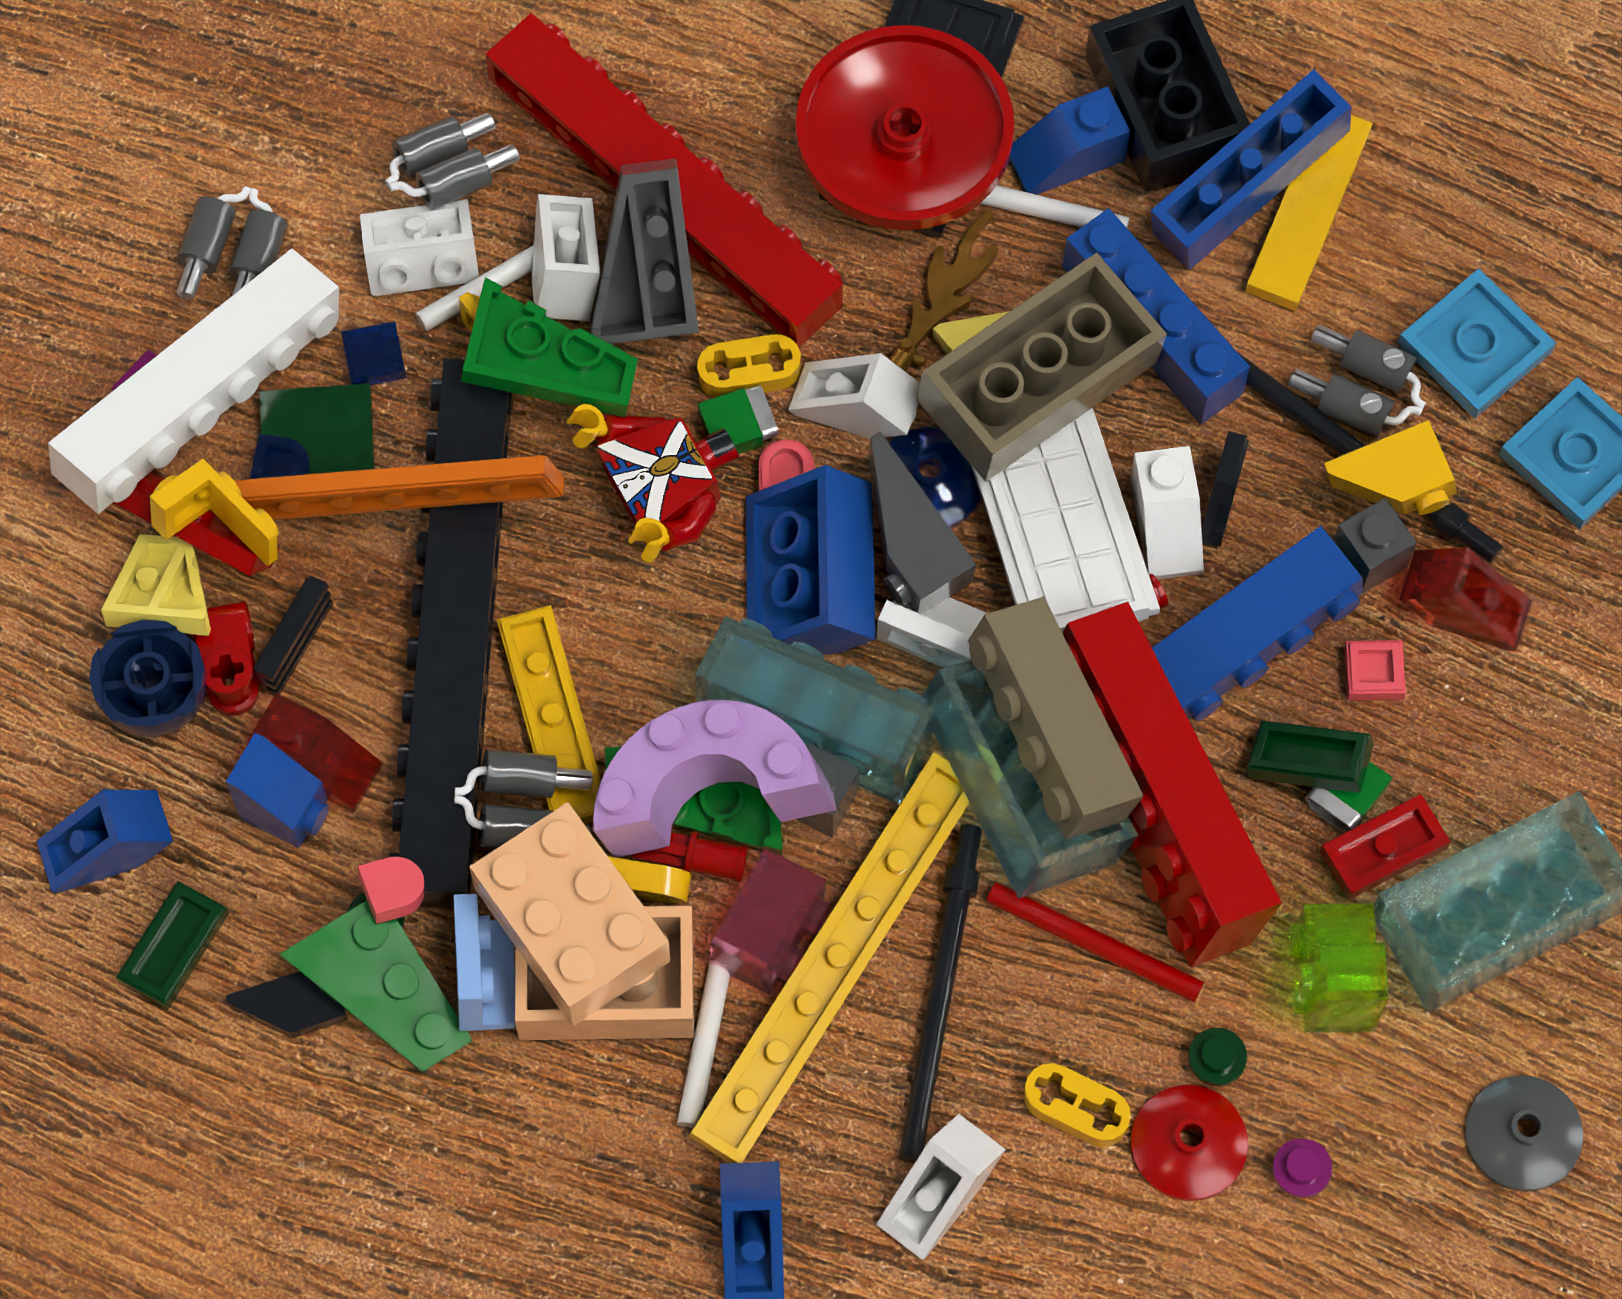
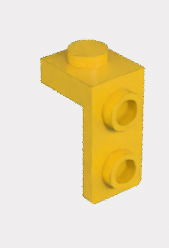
[150,459,279,566]

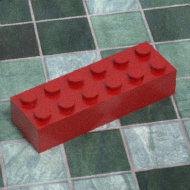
[1062,602,1282,968]

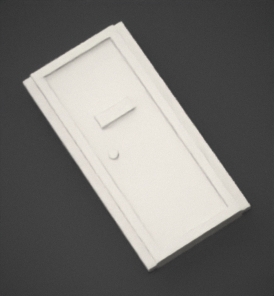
[971,408,1160,632]

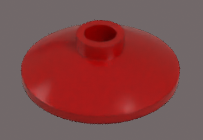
[1130,1085,1248,1201]

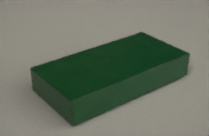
[1247,720,1374,793]
[116,881,229,1010]

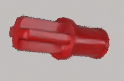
[632,831,749,882]

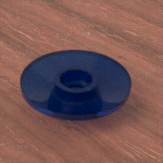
[889,427,981,528]

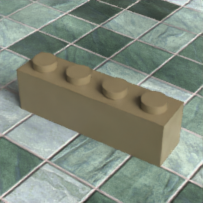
[968,597,1144,840]

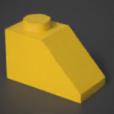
[1324,420,1457,515]

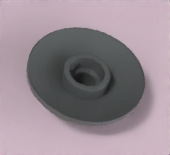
[1465,1076,1583,1192]

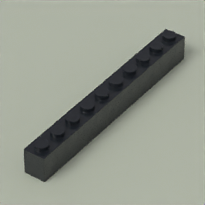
[389,358,513,909]

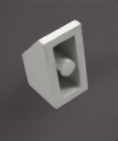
[532,194,600,321]
[788,353,920,439]
[1130,446,1204,580]
[876,1114,1006,1260]

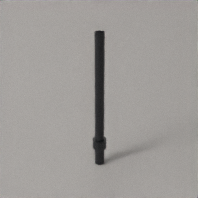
[1238,352,1504,564]
[898,824,983,1163]

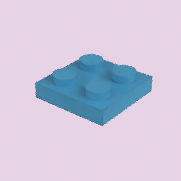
[1397,268,1556,419]
[1499,377,1622,530]

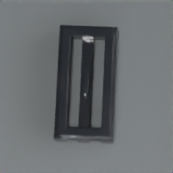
[254,575,333,698]

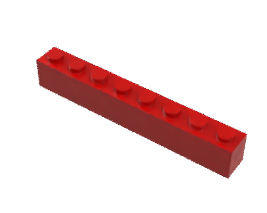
[485,13,843,348]

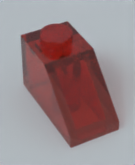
[1399,547,1532,651]
[248,693,382,813]

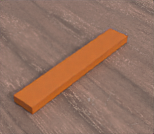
[234,455,565,520]

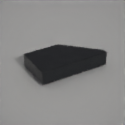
[1202,431,1249,549]
[226,971,348,1038]

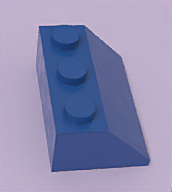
[746,465,876,655]

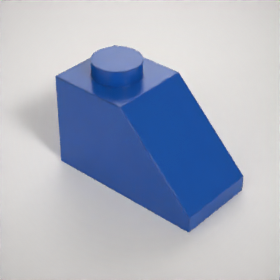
[1009,86,1130,195]
[226,733,329,848]
[37,789,173,893]
[720,1161,785,1299]

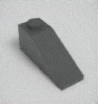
[868,431,976,615]

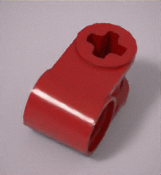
[193,600,259,716]

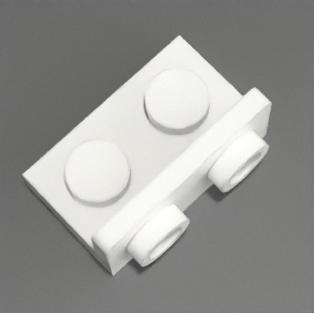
[360,199,479,296]

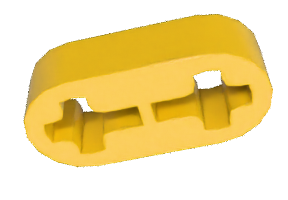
[697,334,801,398]
[608,856,692,904]
[1024,1063,1131,1148]

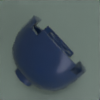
[89,620,207,738]

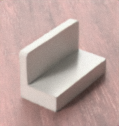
[877,597,987,683]

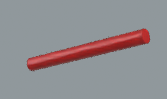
[986,882,1205,1003]

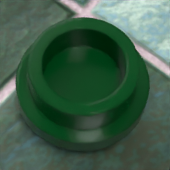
[1188,1028,1247,1087]

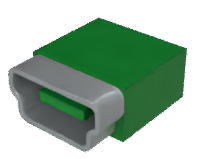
[697,385,779,454]
[1305,761,1393,833]

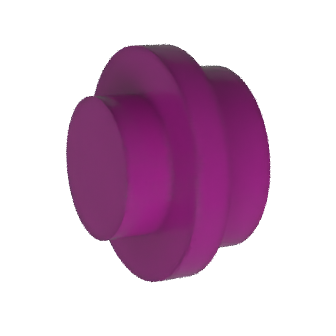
[1272,1138,1332,1198]

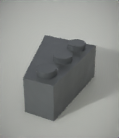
[589,158,699,344]

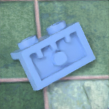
[454,894,516,1031]

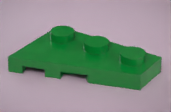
[461,277,638,417]
[605,747,783,855]
[279,900,473,1073]

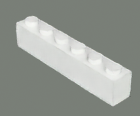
[48,248,339,514]

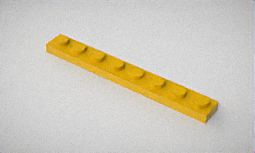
[688,752,982,1163]

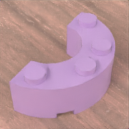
[593,700,836,858]

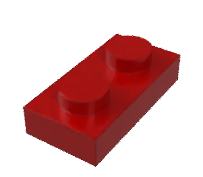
[1320,794,1451,900]

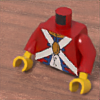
[566,404,739,563]

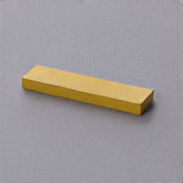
[1245,115,1373,311]
[497,605,601,824]

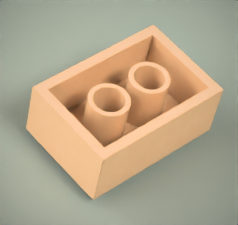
[469,802,670,1027]
[515,906,694,1040]

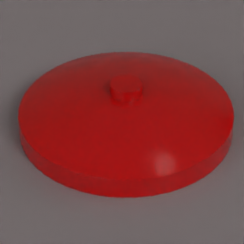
[796,25,1014,230]

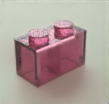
[709,849,830,996]

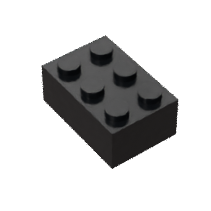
[1085,0,1250,192]

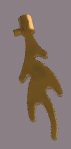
[889,210,998,372]

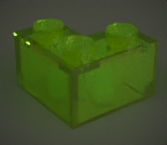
[1289,903,1389,1033]

